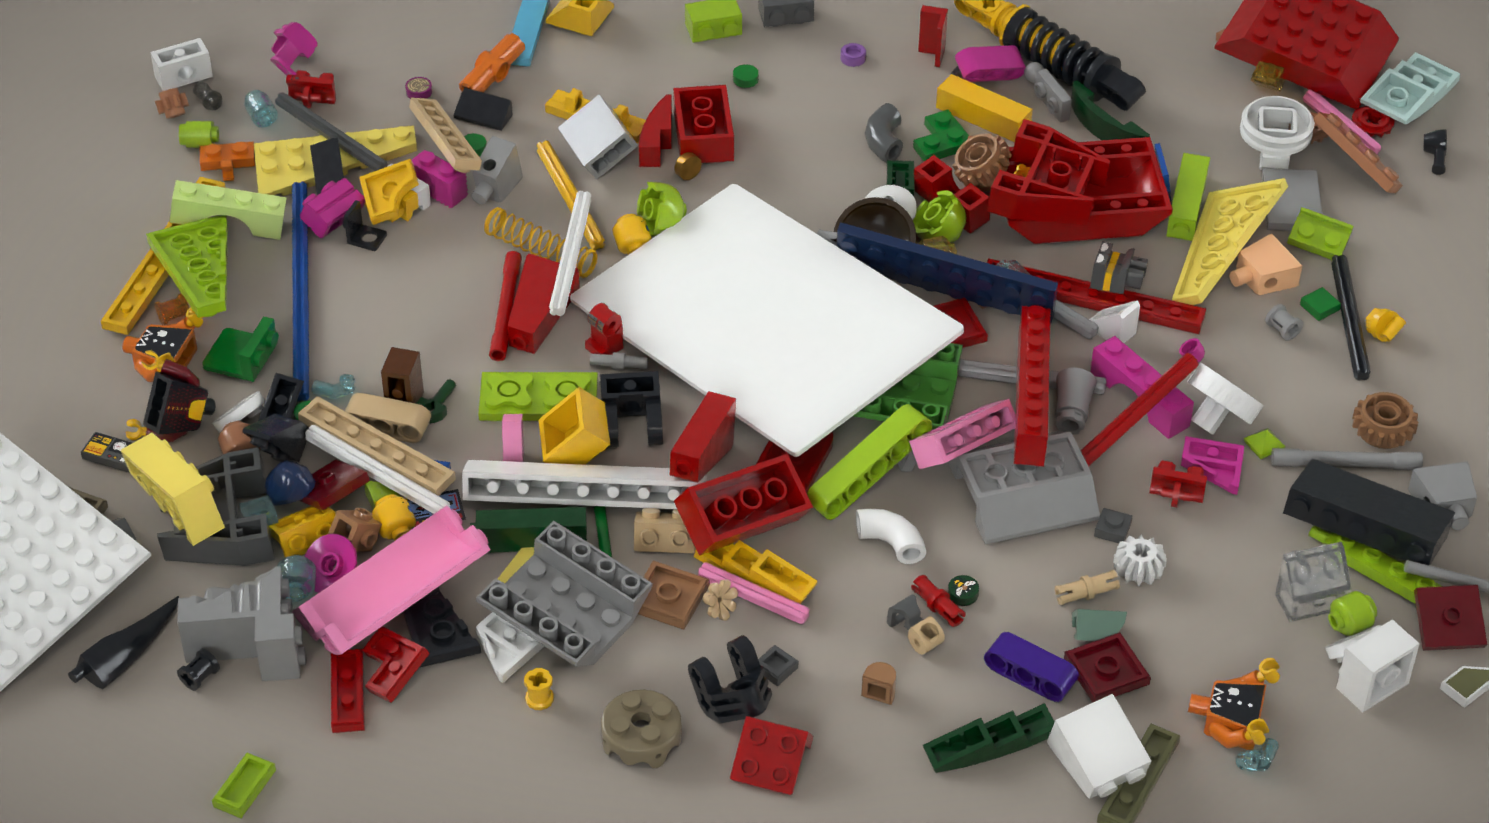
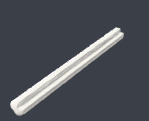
[549,191,591,316]
[305,425,450,514]

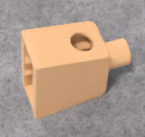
[1229,234,1302,295]

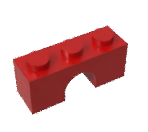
[914,155,990,234]

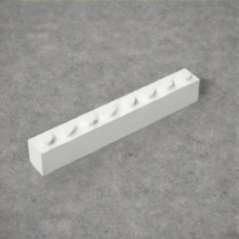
[462,460,707,509]

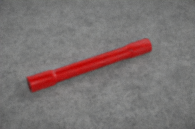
[489,251,522,361]

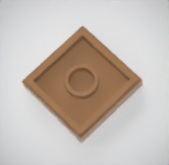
[638,561,709,630]

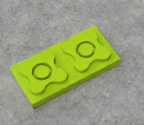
[478,372,598,421]

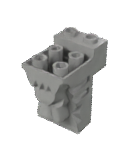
[177,566,306,681]

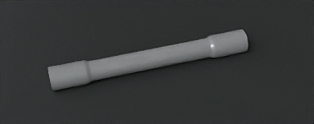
[1271,448,1423,470]

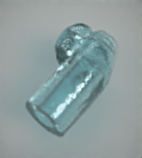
[311,374,356,399]
[1236,738,1279,771]

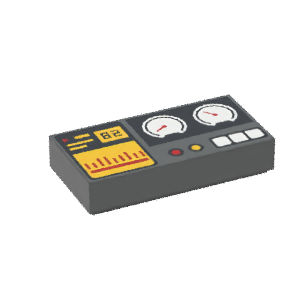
[81,432,133,473]

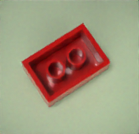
[673,85,734,163]

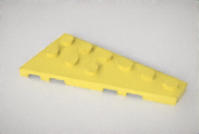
[254,125,417,196]
[1172,178,1288,306]

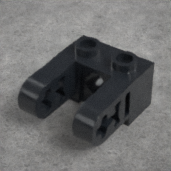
[600,371,663,448]

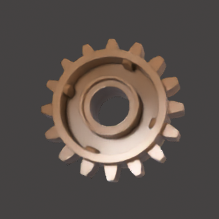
[952,133,1012,187]
[1352,392,1418,449]

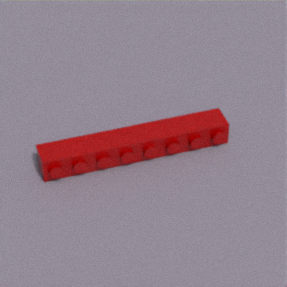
[1014,305,1050,467]

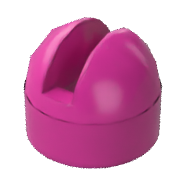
[1179,338,1205,362]

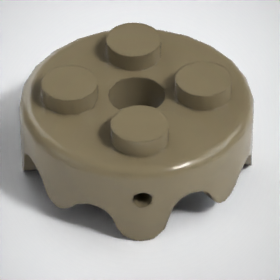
[601,689,682,768]

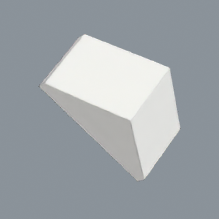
[1089,300,1140,343]

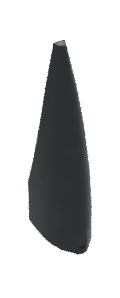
[68,596,179,689]

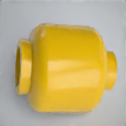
[612,214,652,254]
[372,494,416,541]

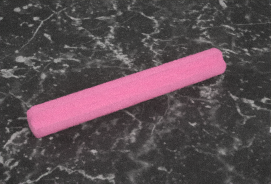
[1303,90,1381,155]
[698,562,810,624]

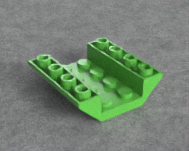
[853,343,963,429]

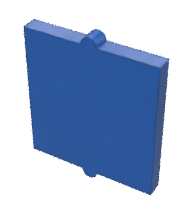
[1154,143,1172,205]

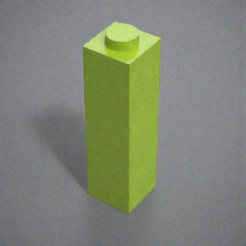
[1166,153,1210,241]

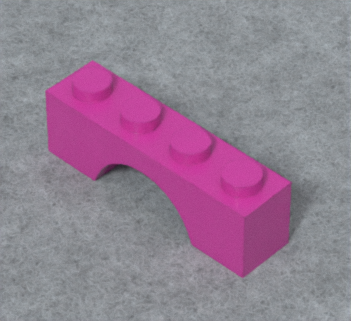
[1090,336,1194,439]

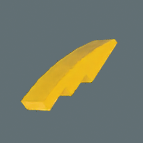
[694,540,818,604]

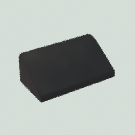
[453,88,513,131]
[310,138,344,195]
[258,373,304,421]

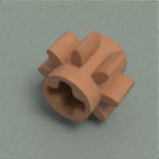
[155,88,189,119]

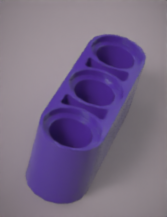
[984,632,1079,702]

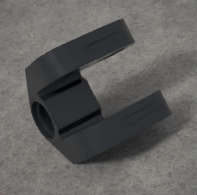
[688,635,772,724]

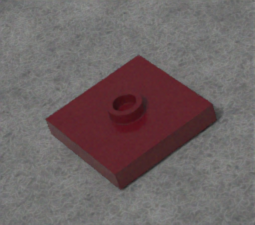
[299,459,370,511]
[1414,585,1487,651]
[1064,632,1151,703]

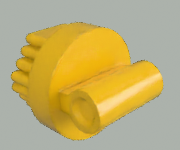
[1366,308,1406,342]

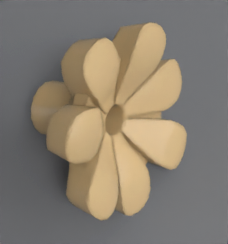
[703,579,738,621]

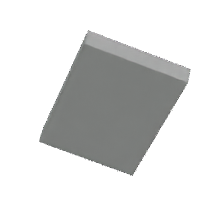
[1262,168,1322,231]

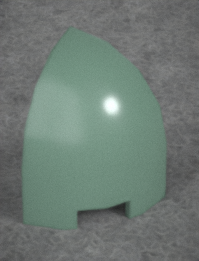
[1072,609,1127,641]

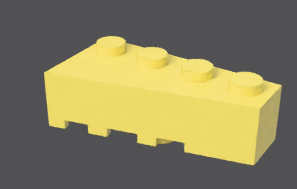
[121,433,225,546]

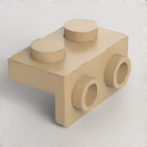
[634,508,695,553]

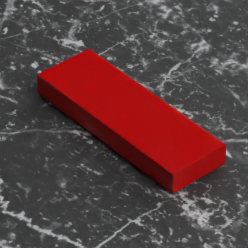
[331,649,365,733]

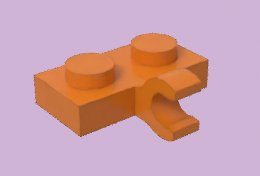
[200,141,255,181]

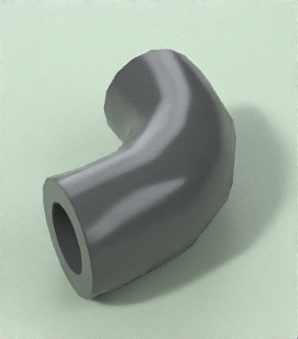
[865,103,903,163]

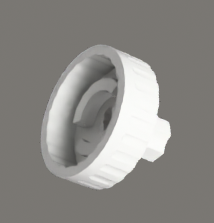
[1187,362,1264,435]

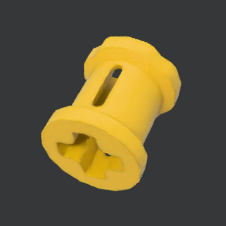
[524,668,554,710]

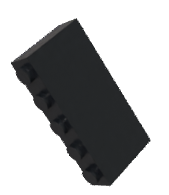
[1283,458,1455,566]

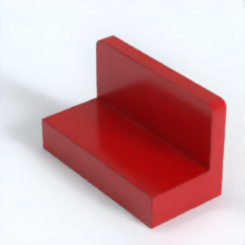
[918,5,948,67]

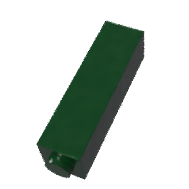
[470,507,587,553]

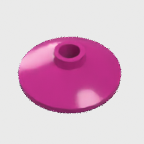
[302,534,357,593]

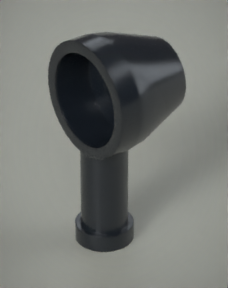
[1424,129,1447,175]

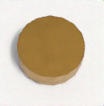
[674,152,702,180]

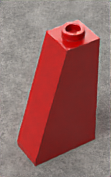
[507,253,580,354]
[669,391,736,483]

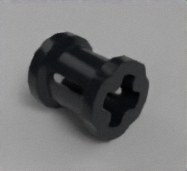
[177,649,220,691]

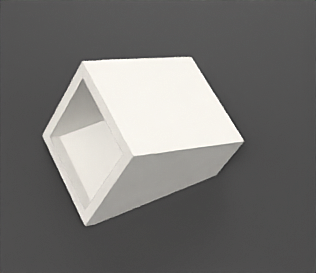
[1047,694,1151,799]

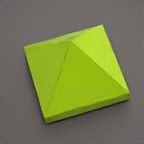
[1244,428,1285,459]

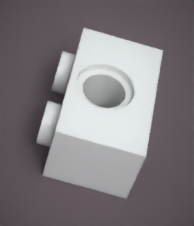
[150,38,213,91]

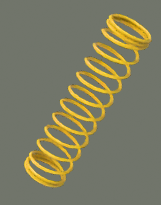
[484,207,597,278]

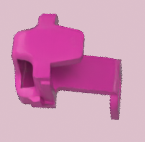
[270,22,317,75]

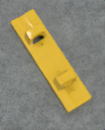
[545,88,646,144]

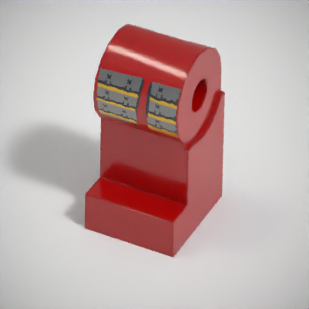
[585,303,624,355]

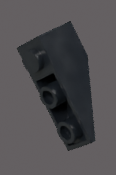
[242,414,309,462]

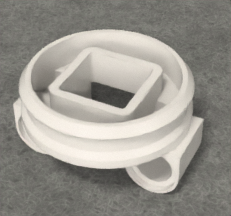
[1240,96,1315,170]

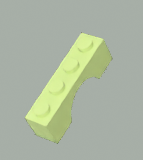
[170,180,287,240]

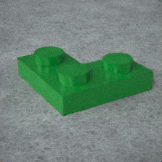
[913,110,969,161]

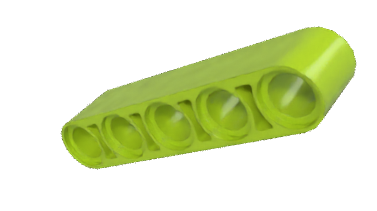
[807,404,932,520]

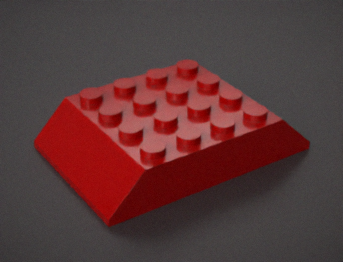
[1214,0,1399,110]
[1006,137,1173,244]

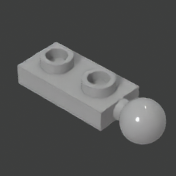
[1024,62,1072,123]

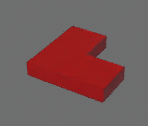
[362,626,430,703]

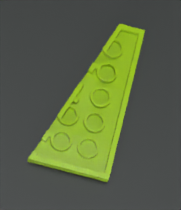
[146,215,228,318]

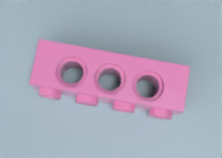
[909,399,1015,469]

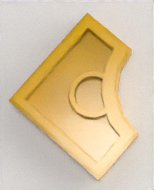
[359,159,419,225]

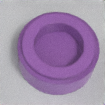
[840,43,866,67]

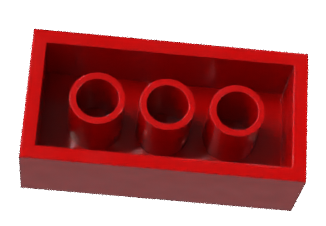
[674,453,813,556]

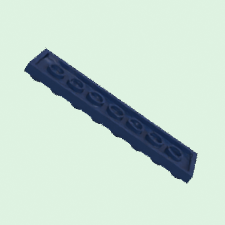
[837,223,1058,324]

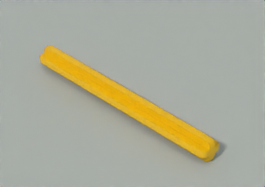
[536,140,605,250]

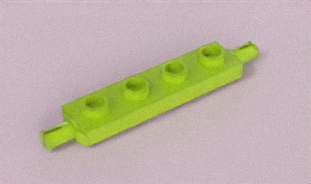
[1308,525,1442,604]

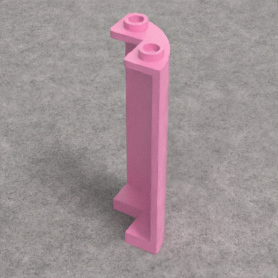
[292,505,491,655]

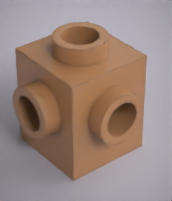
[328,507,382,554]

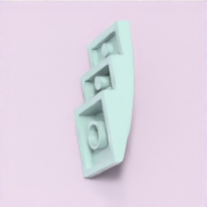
[1360,52,1460,125]

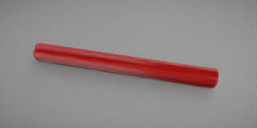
[1080,353,1199,467]

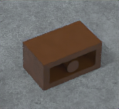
[381,347,424,404]

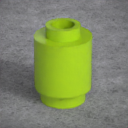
[179,121,219,148]

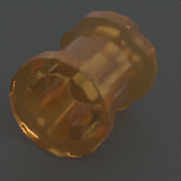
[154,293,189,326]

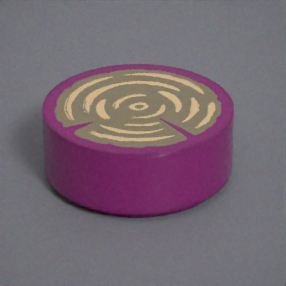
[405,77,432,99]

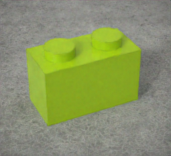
[685,0,742,43]

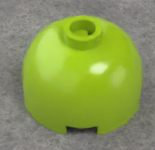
[637,182,687,237]
[913,190,966,246]

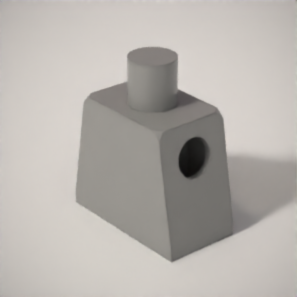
[471,135,523,204]
[1408,461,1477,530]

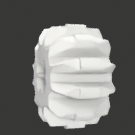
[1113,534,1167,587]

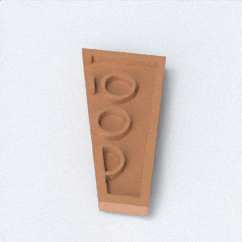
[1314,112,1403,194]

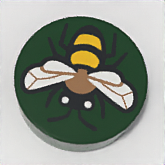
[948,575,979,606]

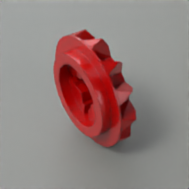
[1351,106,1395,138]

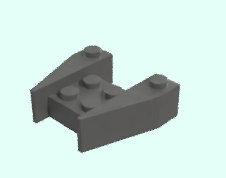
[157,447,275,566]

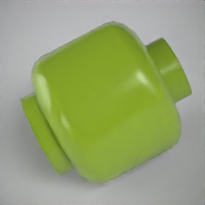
[1328,591,1377,637]

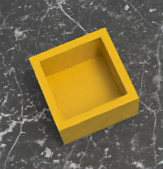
[539,387,610,465]

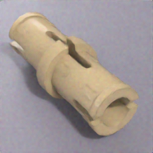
[1055,570,1120,605]

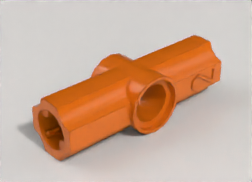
[459,33,525,93]

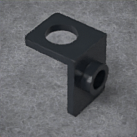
[343,200,387,251]

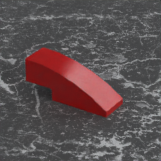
[639,94,672,167]

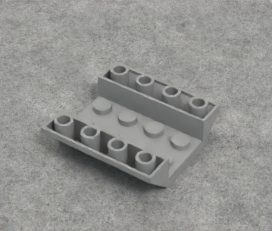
[948,431,1100,544]
[476,521,653,667]

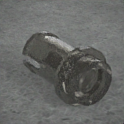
[193,81,222,110]

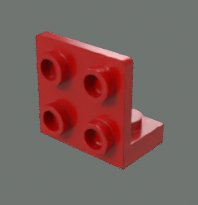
[730,716,814,795]

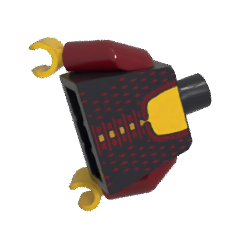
[126,350,216,443]

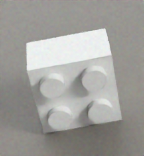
[1336,619,1420,713]

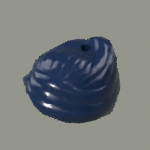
[265,460,316,506]

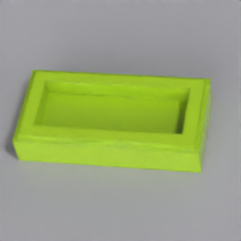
[212,752,276,818]

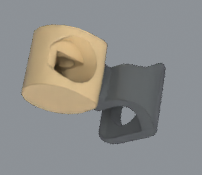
[887,594,945,655]

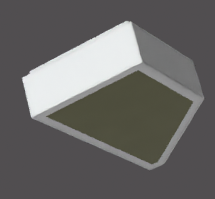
[1440,666,1489,708]

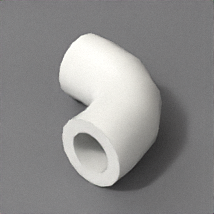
[856,509,926,564]

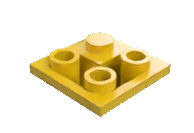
[546,0,614,36]

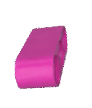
[955,45,1026,82]

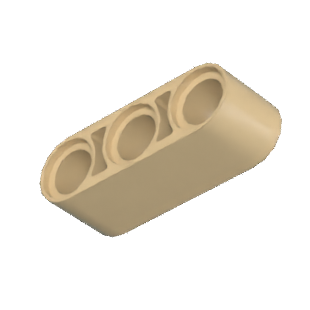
[345,393,431,443]

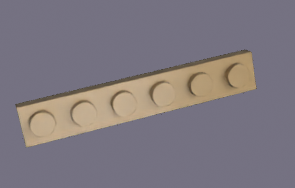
[409,98,482,173]
[298,396,456,496]

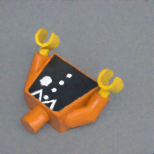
[122,307,204,382]
[1188,658,1280,751]

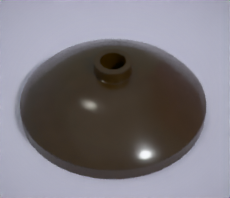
[833,197,916,243]

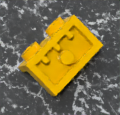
[269,506,335,561]

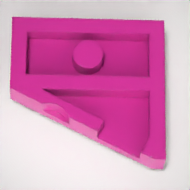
[1181,436,1245,495]

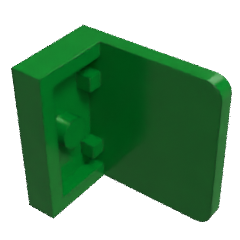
[202,316,279,382]

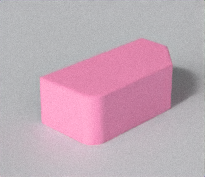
[502,414,524,462]

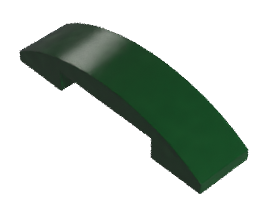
[1071,80,1150,140]

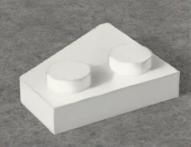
[476,612,544,683]

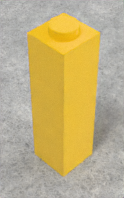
[936,74,1033,142]

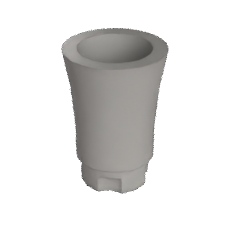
[1055,368,1097,435]

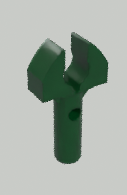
[417,379,456,424]

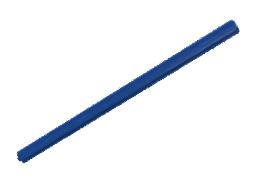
[292,181,309,402]

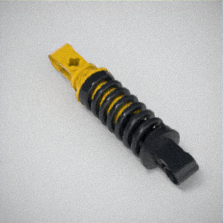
[954,0,1146,111]

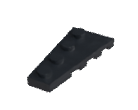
[403,587,481,668]

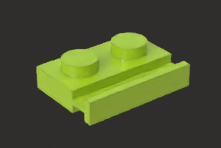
[1287,207,1354,260]

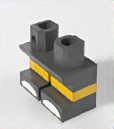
[1090,241,1148,294]

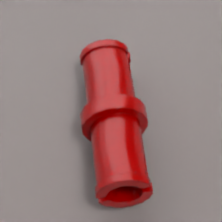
[911,575,966,627]

